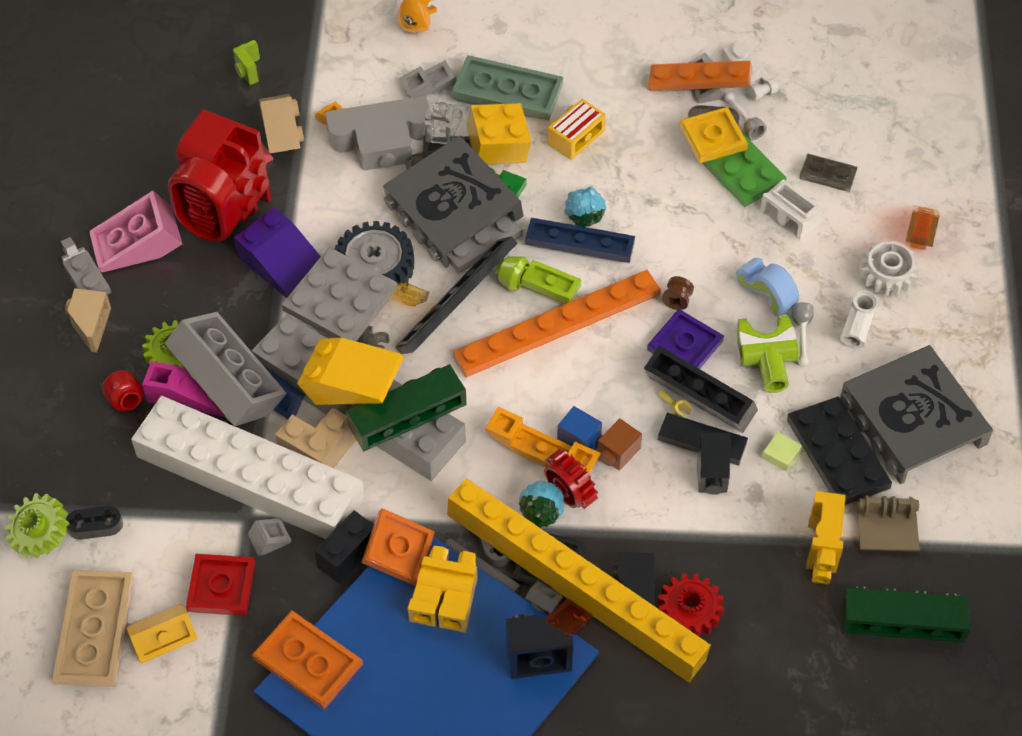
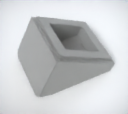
[248,518,292,556]

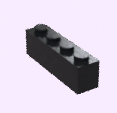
[644,345,758,433]

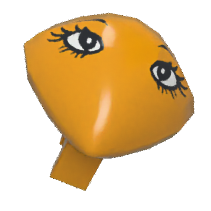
[398,0,437,33]

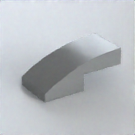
[399,60,457,98]

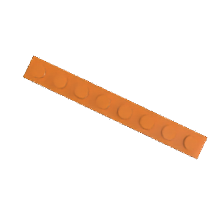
[453,270,661,378]

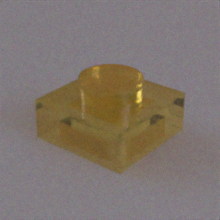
[393,282,429,306]

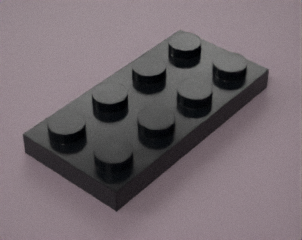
[787,396,892,505]

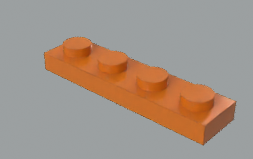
[648,60,752,91]

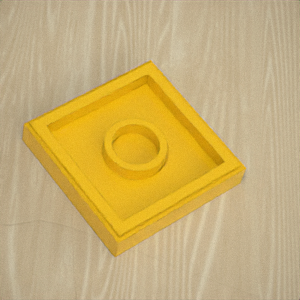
[679,107,748,164]

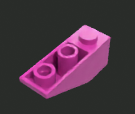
[142,361,225,417]

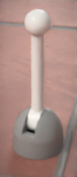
[724,92,767,140]
[792,302,814,366]

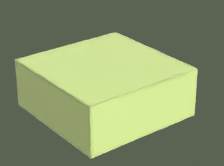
[762,432,802,471]

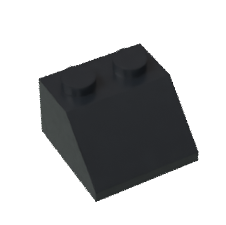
[506,614,573,679]

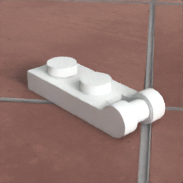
[722,41,779,100]

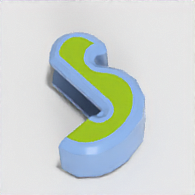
[736,258,799,317]

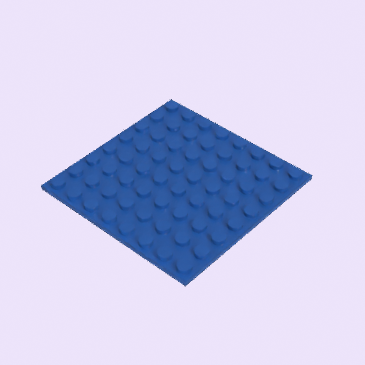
[254,536,599,736]

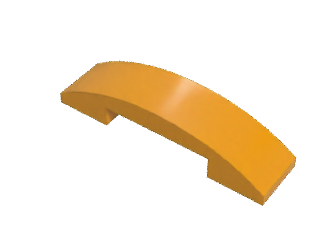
[485,407,601,473]

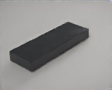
[657,412,748,466]

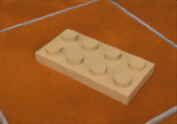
[52,570,134,687]

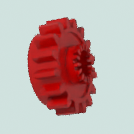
[544,449,598,509]
[657,573,724,636]

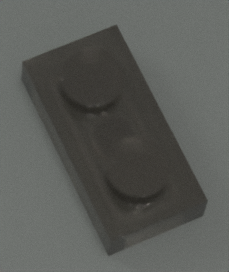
[799,153,858,192]

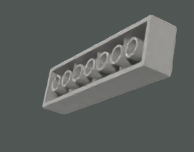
[252,314,466,481]

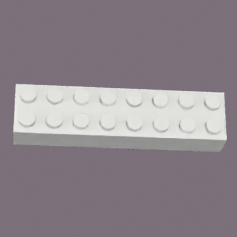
[131,395,365,539]

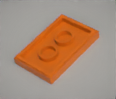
[252,610,363,710]

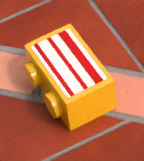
[548,99,606,160]

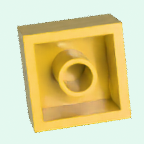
[467,103,531,165]

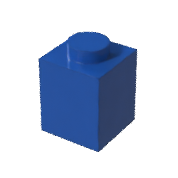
[557,406,603,450]

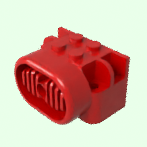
[168,109,271,242]

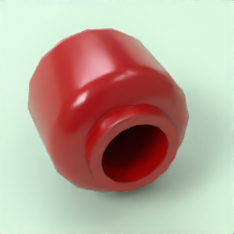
[102,370,144,412]

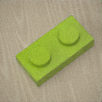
[521,260,581,304]

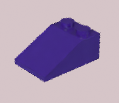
[234,207,321,298]

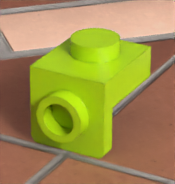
[233,40,260,85]

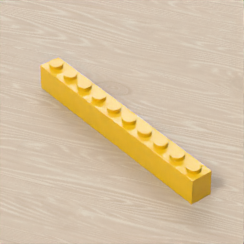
[447,478,711,683]

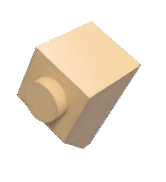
[65,288,111,353]

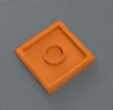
[362,508,435,586]

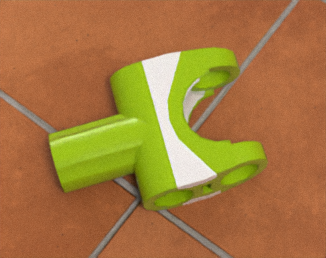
[737,314,799,393]

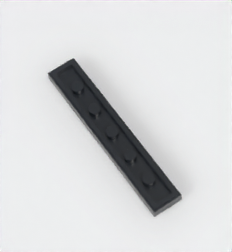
[395,236,518,354]

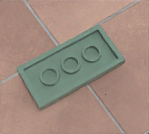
[452,55,564,120]

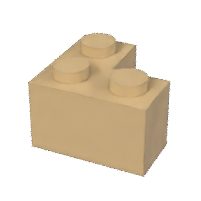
[259,94,304,153]
[275,407,357,468]

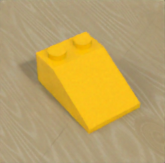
[297,338,404,405]

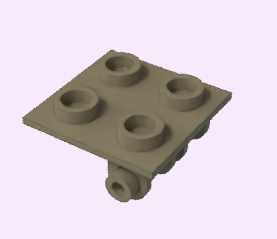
[857,495,920,552]

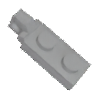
[60,237,111,295]

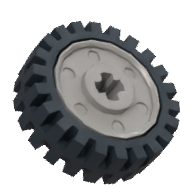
[334,221,414,293]

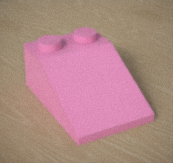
[89,191,182,272]

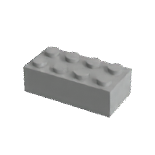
[165,312,287,426]

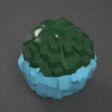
[564,186,607,227]
[518,481,564,528]

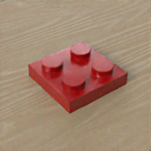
[186,553,256,616]

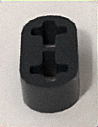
[66,506,123,540]

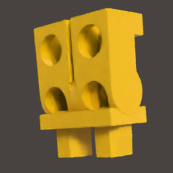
[806,491,845,584]
[408,545,478,633]

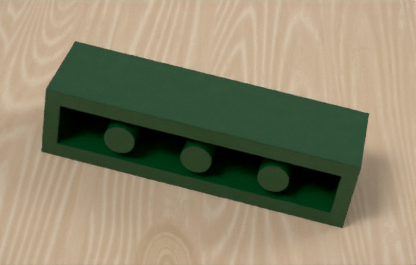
[346,364,467,452]
[843,586,970,643]

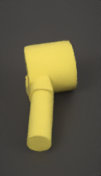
[658,390,692,417]

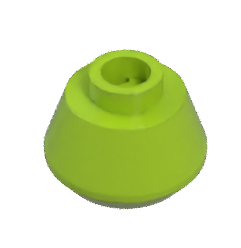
[496,256,529,291]

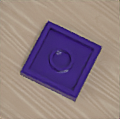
[647,309,724,369]

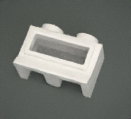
[760,179,824,240]

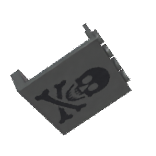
[383,136,524,268]
[840,345,993,484]

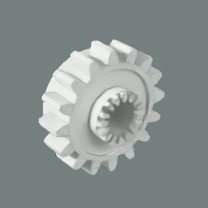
[859,241,921,296]

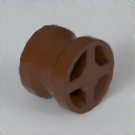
[662,276,694,310]

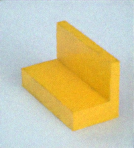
[125,603,198,664]

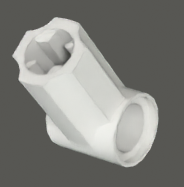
[840,291,878,349]

